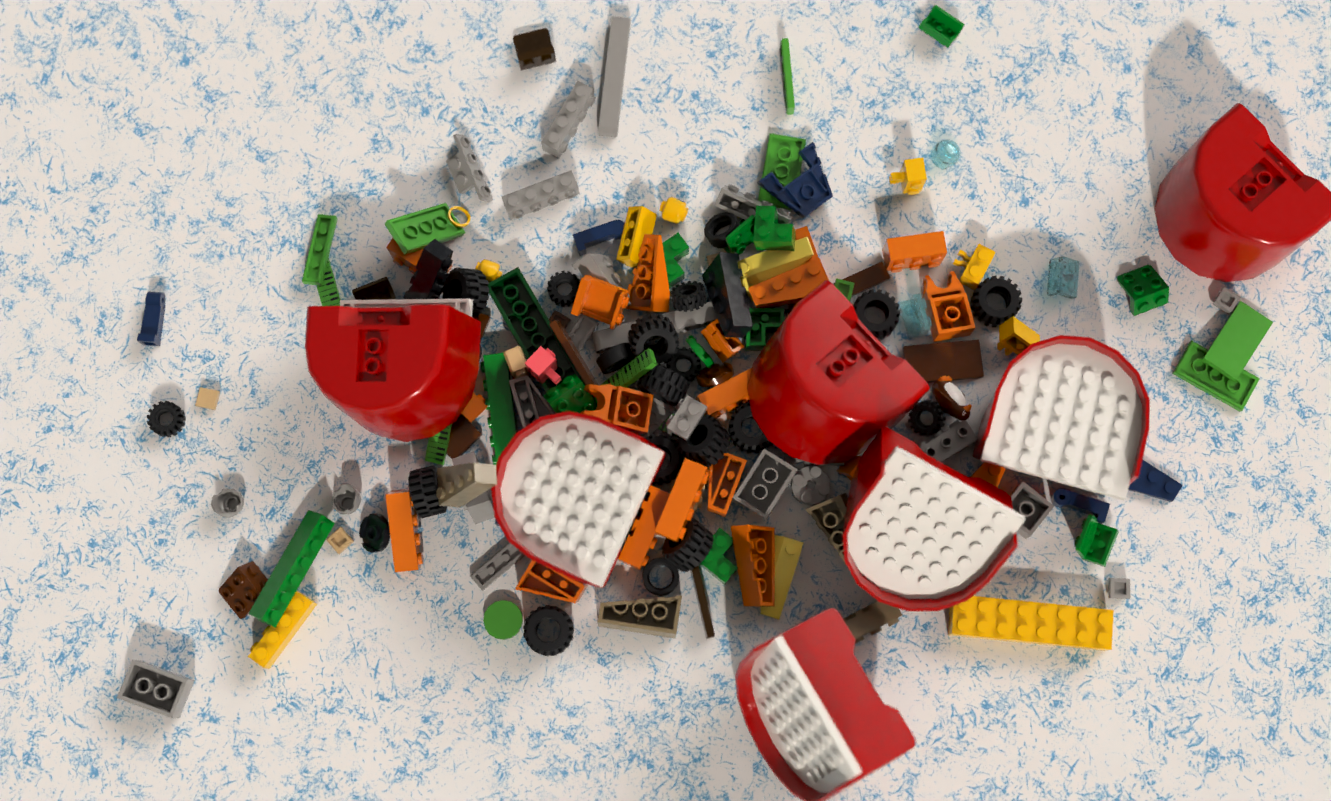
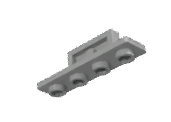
[446,134,493,202]

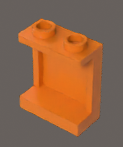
[571,275,629,330]

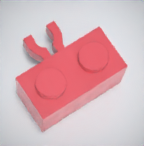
[525,346,562,385]

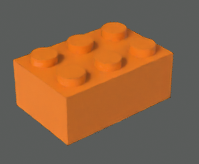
[882,231,947,273]

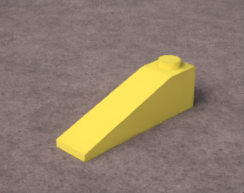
[737,237,814,301]
[760,535,803,620]

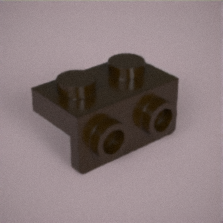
[352,277,396,300]

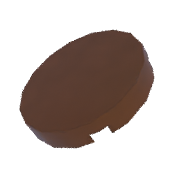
[696,362,734,387]

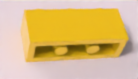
[616,206,657,268]

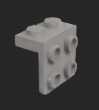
[666,395,708,441]

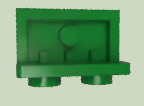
[918,5,965,48]

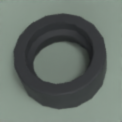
[704,212,741,248]
[596,343,634,374]
[642,558,679,596]

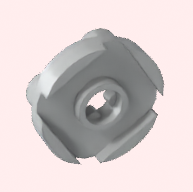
[791,466,830,506]

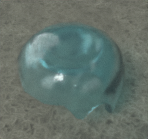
[930,139,961,169]

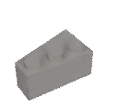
[572,253,631,309]

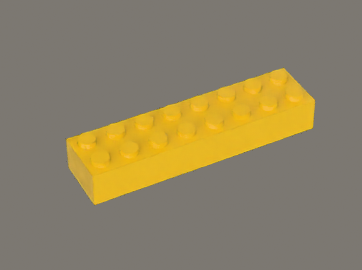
[948,596,1114,651]

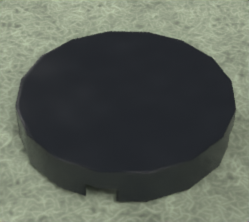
[359,513,390,553]

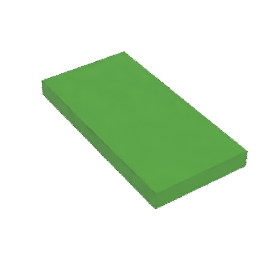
[758,133,806,211]
[385,203,465,255]
[1202,301,1273,381]
[1172,340,1260,412]

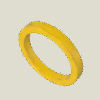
[447,206,470,227]

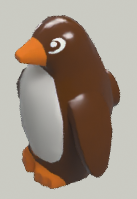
[931,375,972,421]

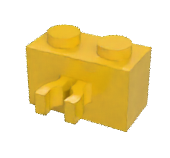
[889,158,927,195]
[953,244,996,290]
[997,316,1040,356]

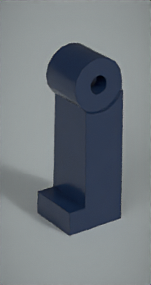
[572,220,625,256]
[137,291,166,346]
[1051,489,1110,524]

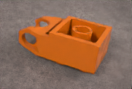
[922,271,976,342]
[581,384,654,435]

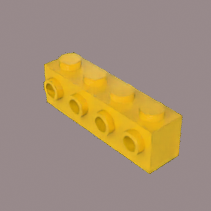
[248,591,317,669]

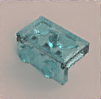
[1047,256,1079,299]
[899,293,932,339]

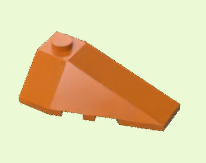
[626,234,670,312]

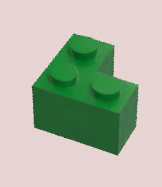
[753,206,796,251]
[662,233,689,289]
[745,308,784,351]
[699,528,737,585]

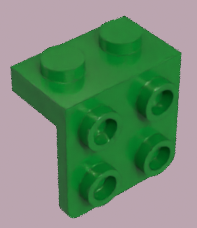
[723,215,755,255]
[1117,265,1169,316]
[543,374,597,414]
[1074,514,1119,567]

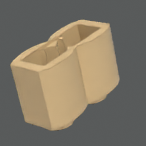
[503,346,531,379]

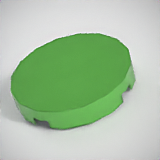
[483,600,523,640]

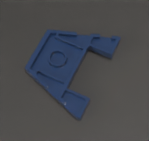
[757,142,833,218]

